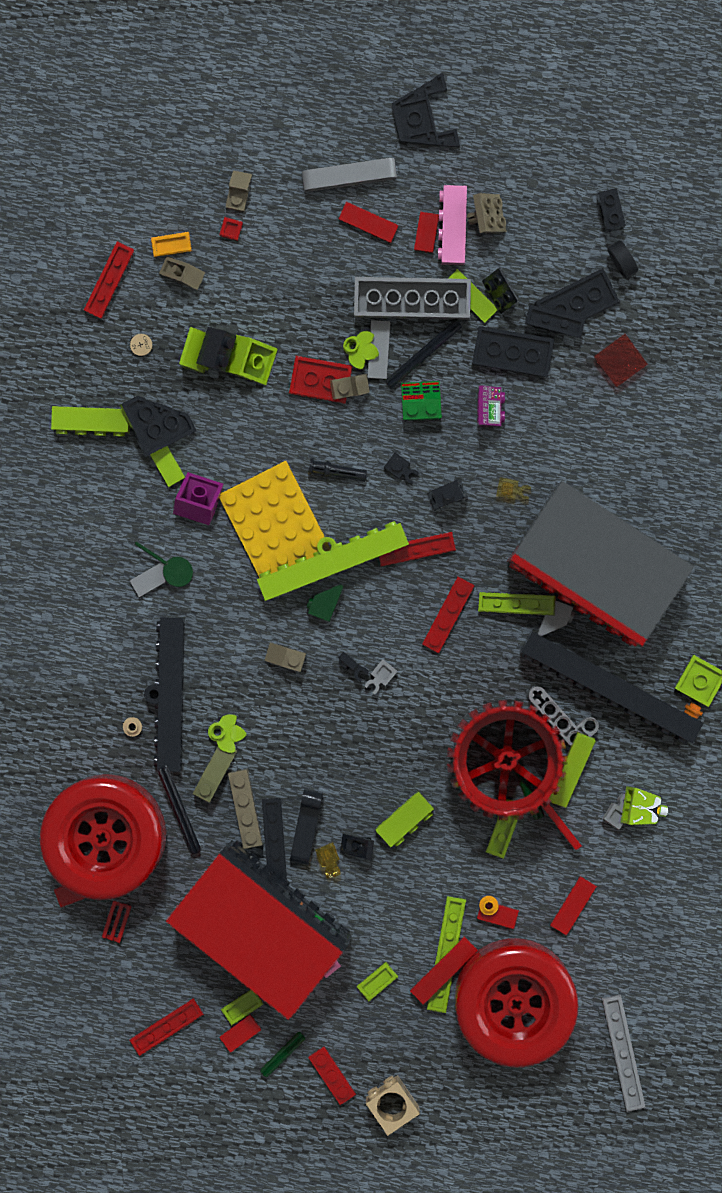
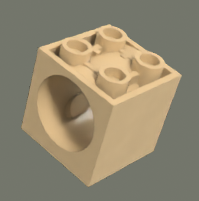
[366,1075,420,1135]

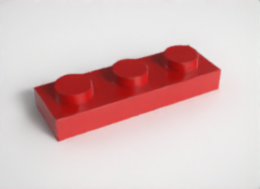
[308,1046,356,1105]

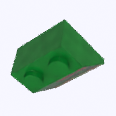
[401,381,442,421]

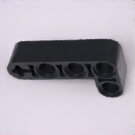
[290,788,323,865]

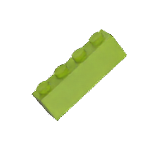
[51,406,130,437]

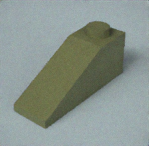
[193,747,238,803]

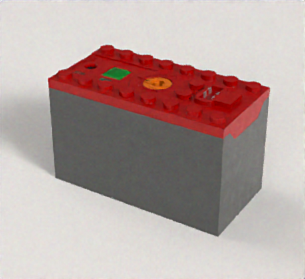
[507,481,694,647]

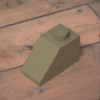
[159,257,205,290]
[264,642,307,672]

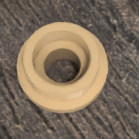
[123,717,142,737]

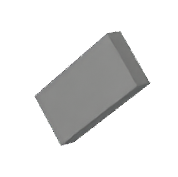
[130,563,166,597]

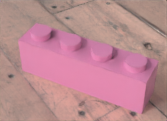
[438,185,467,265]

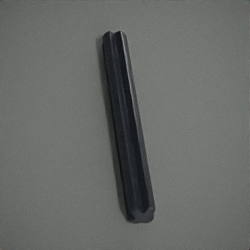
[386,320,462,388]
[158,766,201,854]

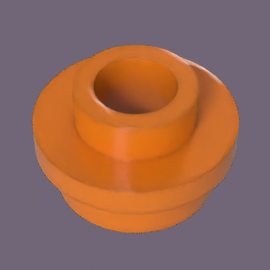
[684,702,703,719]

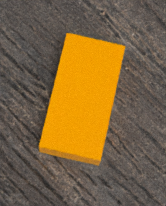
[151,232,192,257]

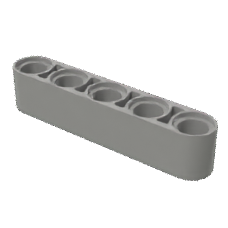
[302,158,397,192]

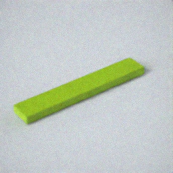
[427,896,466,1013]

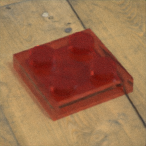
[594,334,648,388]

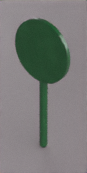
[135,542,193,587]

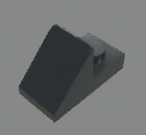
[340,834,374,860]

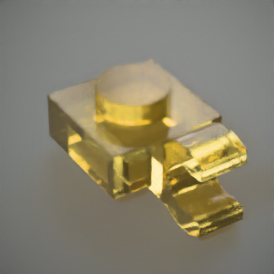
[315,842,341,879]

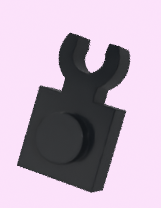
[384,452,419,484]

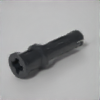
[308,458,367,482]

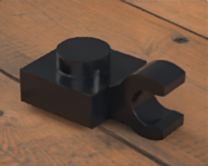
[338,651,368,682]

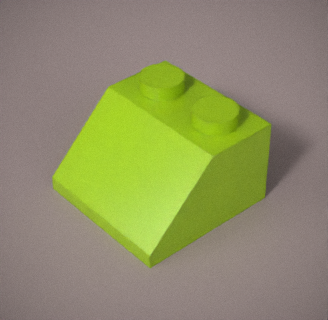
[179,327,209,374]
[225,335,277,385]

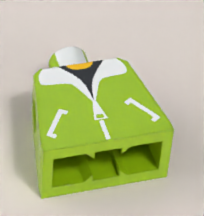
[621,786,668,825]

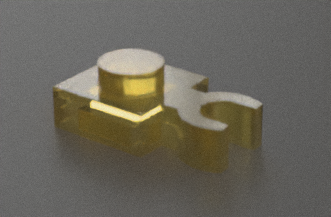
[496,477,531,500]

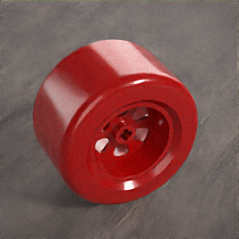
[40,774,166,900]
[454,938,578,1067]

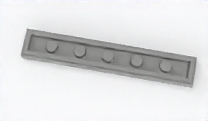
[602,994,646,1112]

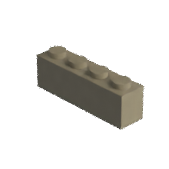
[228,768,263,849]

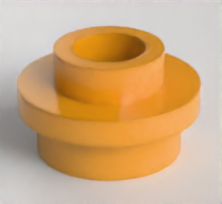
[479,896,499,915]

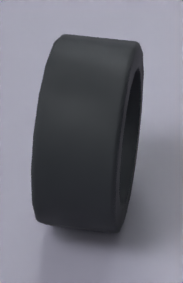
[607,240,638,279]

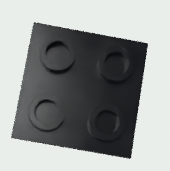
[482,267,519,314]

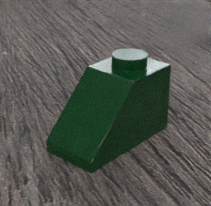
[306,585,344,622]

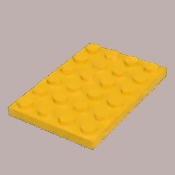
[219,461,331,578]

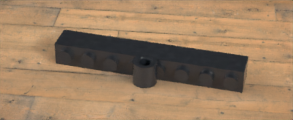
[144,617,185,772]

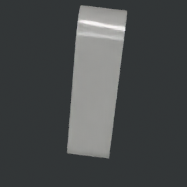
[528,686,599,746]

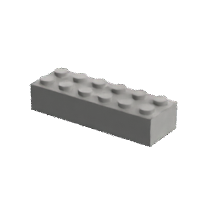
[354,277,471,320]

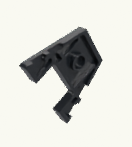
[391,73,460,147]

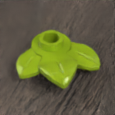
[343,331,379,369]
[208,714,246,753]

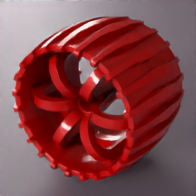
[447,700,568,821]

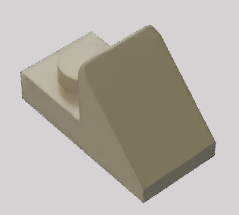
[226,170,252,212]
[330,374,370,399]

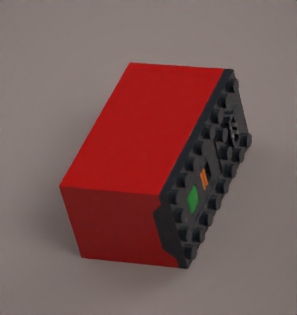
[166,840,352,1020]

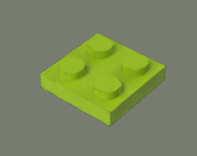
[675,655,722,707]

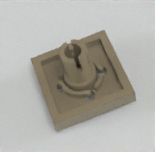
[467,193,506,234]

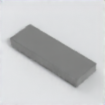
[368,320,390,379]

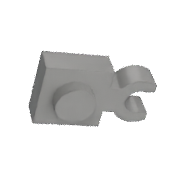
[365,659,397,694]
[602,794,625,830]

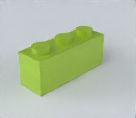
[375,791,434,847]

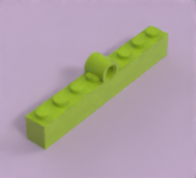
[257,521,409,601]

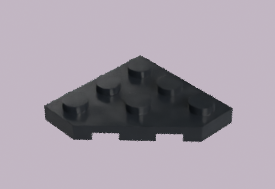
[120,396,197,457]

